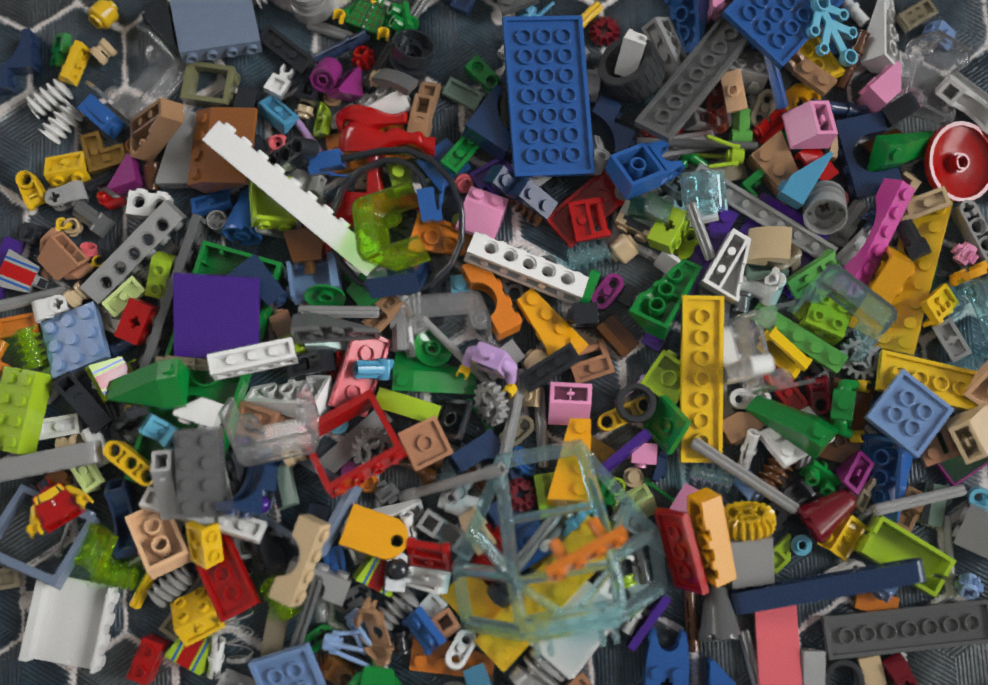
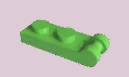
[786,249,842,298]

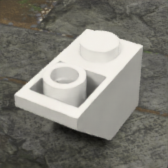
[172,397,227,427]

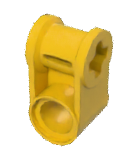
[15,170,47,211]

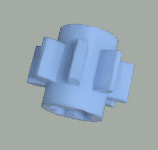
[955,573,983,599]

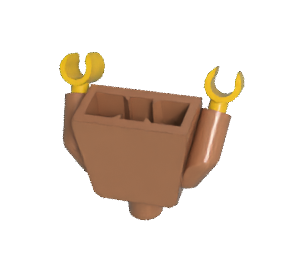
[37,217,104,280]

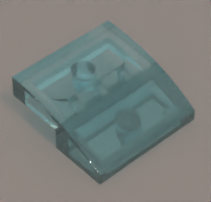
[680,170,728,214]

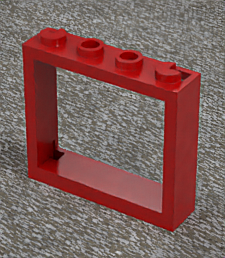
[297,389,408,498]

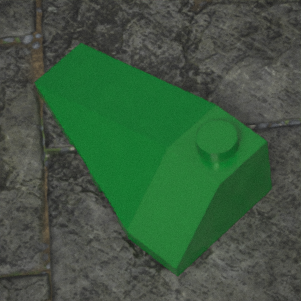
[392,352,476,395]
[108,358,190,410]

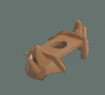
[353,597,394,667]

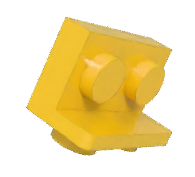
[58,40,91,87]
[43,151,91,188]
[920,283,959,327]
[817,514,867,562]
[185,520,224,569]

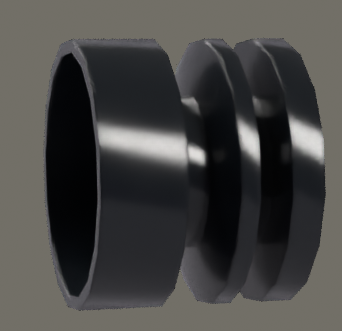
[388,29,435,83]

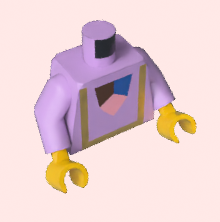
[456,341,518,398]

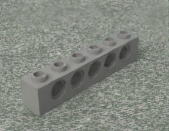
[80,200,187,304]

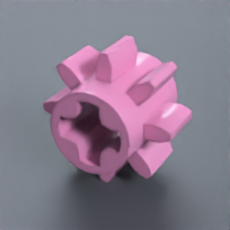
[951,242,979,267]

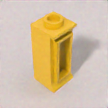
[757,326,813,380]

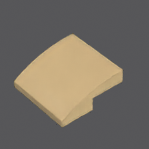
[747,226,792,266]

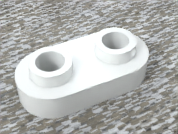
[728,388,771,409]
[445,628,477,671]

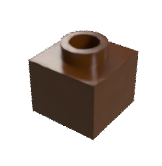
[43,469,75,486]

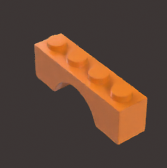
[461,263,522,341]

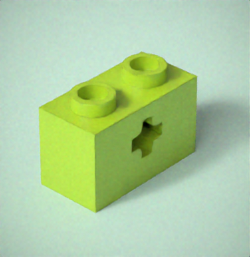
[647,204,690,255]
[145,251,178,299]

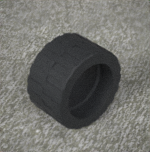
[597,37,665,104]

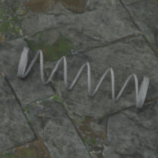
[226,553,254,664]

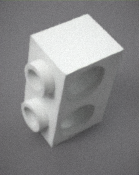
[125,188,174,223]

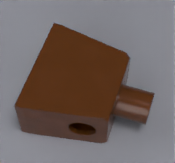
[284,228,326,276]

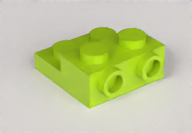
[640,349,680,405]

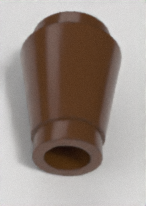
[143,161,161,191]

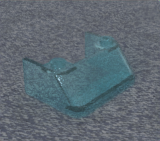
[787,264,897,363]

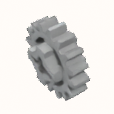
[840,336,881,380]
[473,381,509,426]
[351,427,394,466]

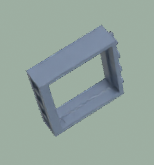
[259,459,363,557]
[0,484,100,590]

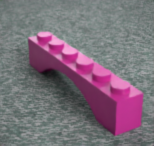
[830,178,915,300]

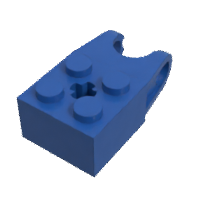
[605,140,685,200]
[642,627,689,685]

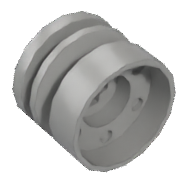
[289,0,333,25]
[802,180,848,235]
[509,647,566,685]

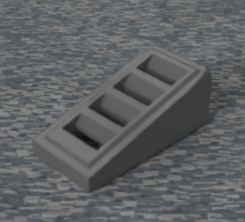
[682,107,715,130]

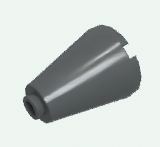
[698,584,742,642]

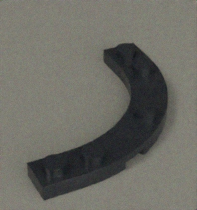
[372,210,451,326]

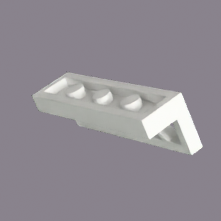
[207,337,298,381]

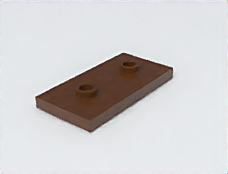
[818,377,874,464]

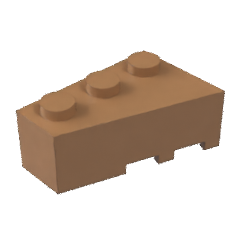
[130,97,185,161]
[745,130,799,205]

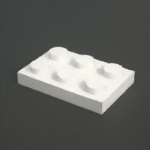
[759,406,835,469]

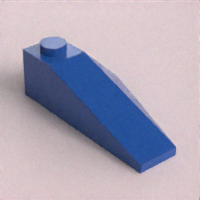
[664,0,708,54]
[862,433,913,523]

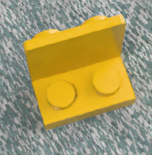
[170,586,226,647]

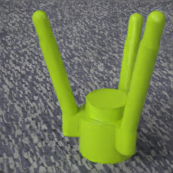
[695,135,745,168]

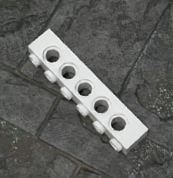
[464,232,589,304]

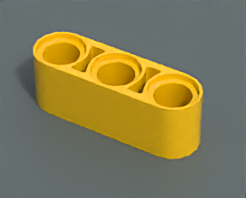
[596,396,648,432]
[103,441,153,486]

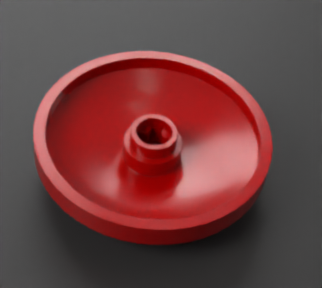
[924,121,988,203]

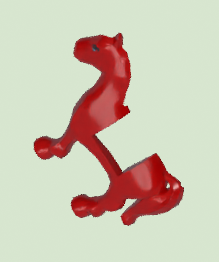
[302,105,436,262]

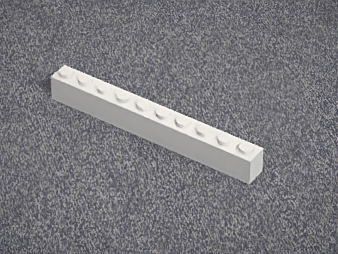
[202,121,383,277]

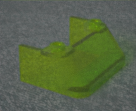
[352,181,430,271]

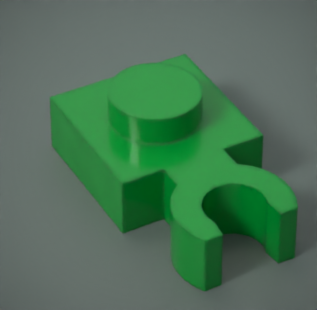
[50,32,72,68]

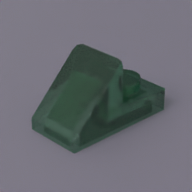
[627,192,673,224]

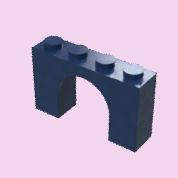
[835,111,902,202]
[447,429,537,529]

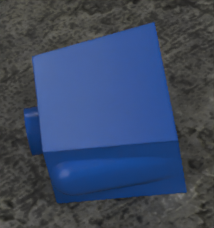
[77,93,127,140]

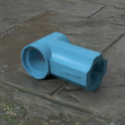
[353,358,394,380]

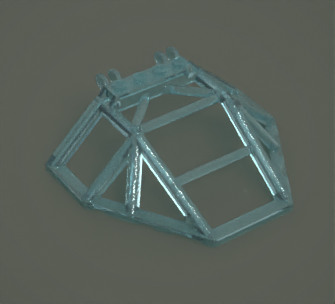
[451,439,668,659]

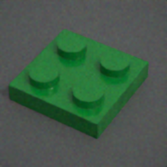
[643,395,692,455]

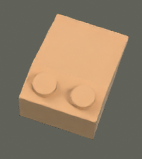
[125,509,191,580]

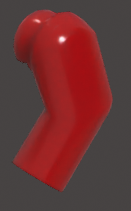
[96,191,127,210]
[327,351,345,380]

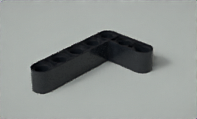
[245,134,319,188]

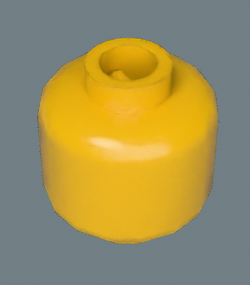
[88,0,119,29]

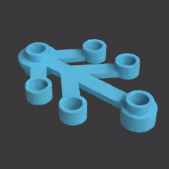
[806,0,858,67]

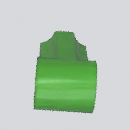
[729,108,753,142]

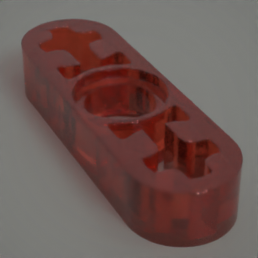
[706,81,729,133]

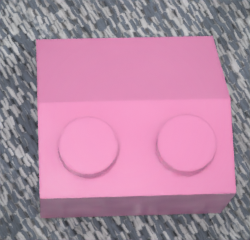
[455,186,509,239]

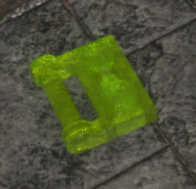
[74,522,119,577]

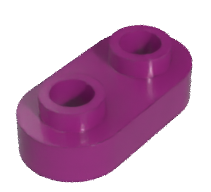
[590,273,624,310]

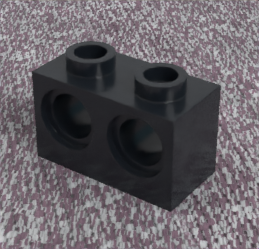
[566,302,599,330]
[286,349,336,378]

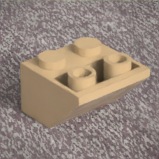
[945,403,988,465]

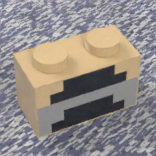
[614,200,659,243]

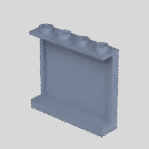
[170,0,262,64]

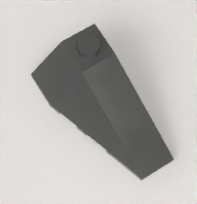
[290,311,380,344]

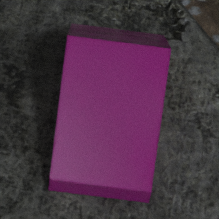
[326,66,363,102]
[107,153,145,196]
[835,450,875,496]

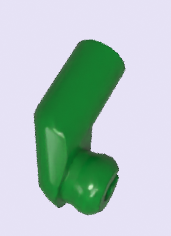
[678,153,708,168]

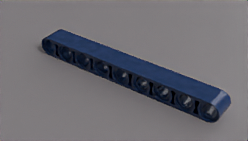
[729,558,926,615]

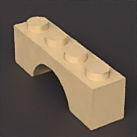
[268,514,331,608]

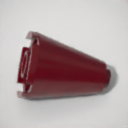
[796,489,857,544]

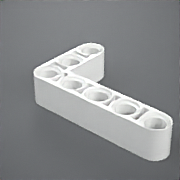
[723,325,774,386]

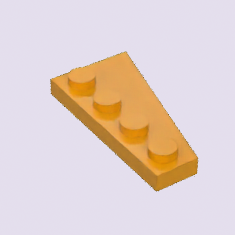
[516,288,589,356]

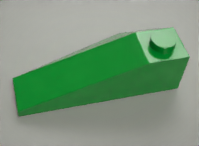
[867,131,936,172]
[629,259,702,340]
[745,395,839,460]

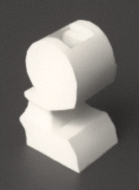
[288,169,327,197]

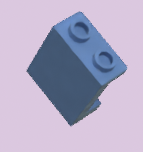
[284,251,343,305]

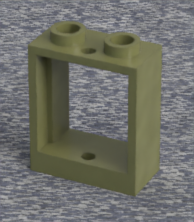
[180,61,240,108]

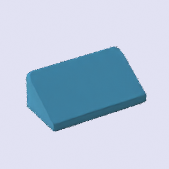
[258,95,299,135]

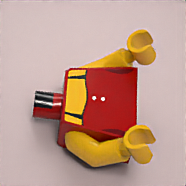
[26,479,94,539]

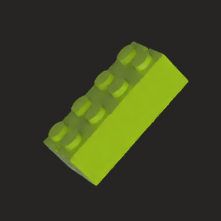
[0,366,53,455]
[854,514,956,598]

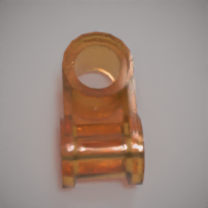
[319,652,357,685]

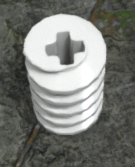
[25,79,73,119]
[38,100,83,145]

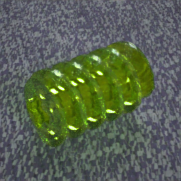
[12,325,49,370]
[90,557,140,591]
[258,573,302,622]

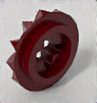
[588,16,620,47]
[503,478,537,512]

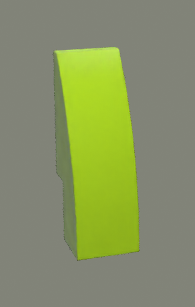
[376,387,441,422]

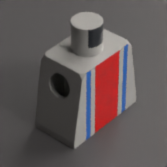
[0,249,50,293]

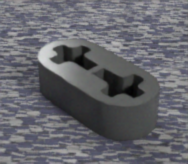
[335,583,373,613]

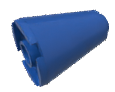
[222,188,263,246]

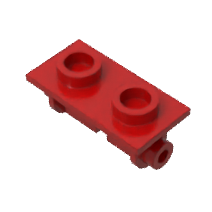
[752,108,788,144]

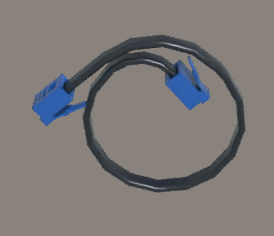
[308,147,466,296]

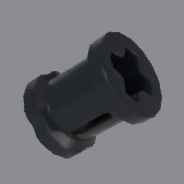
[391,630,411,655]

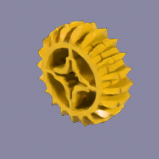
[724,500,776,542]

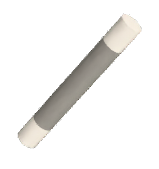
[540,512,574,552]

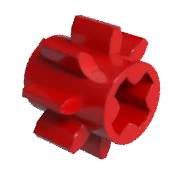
[351,46,376,71]

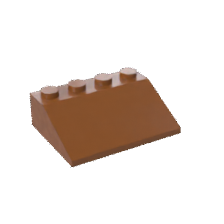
[187,107,258,194]

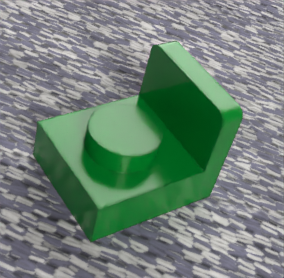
[739,168,765,197]

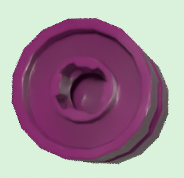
[310,57,342,93]

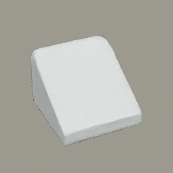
[653,252,681,274]

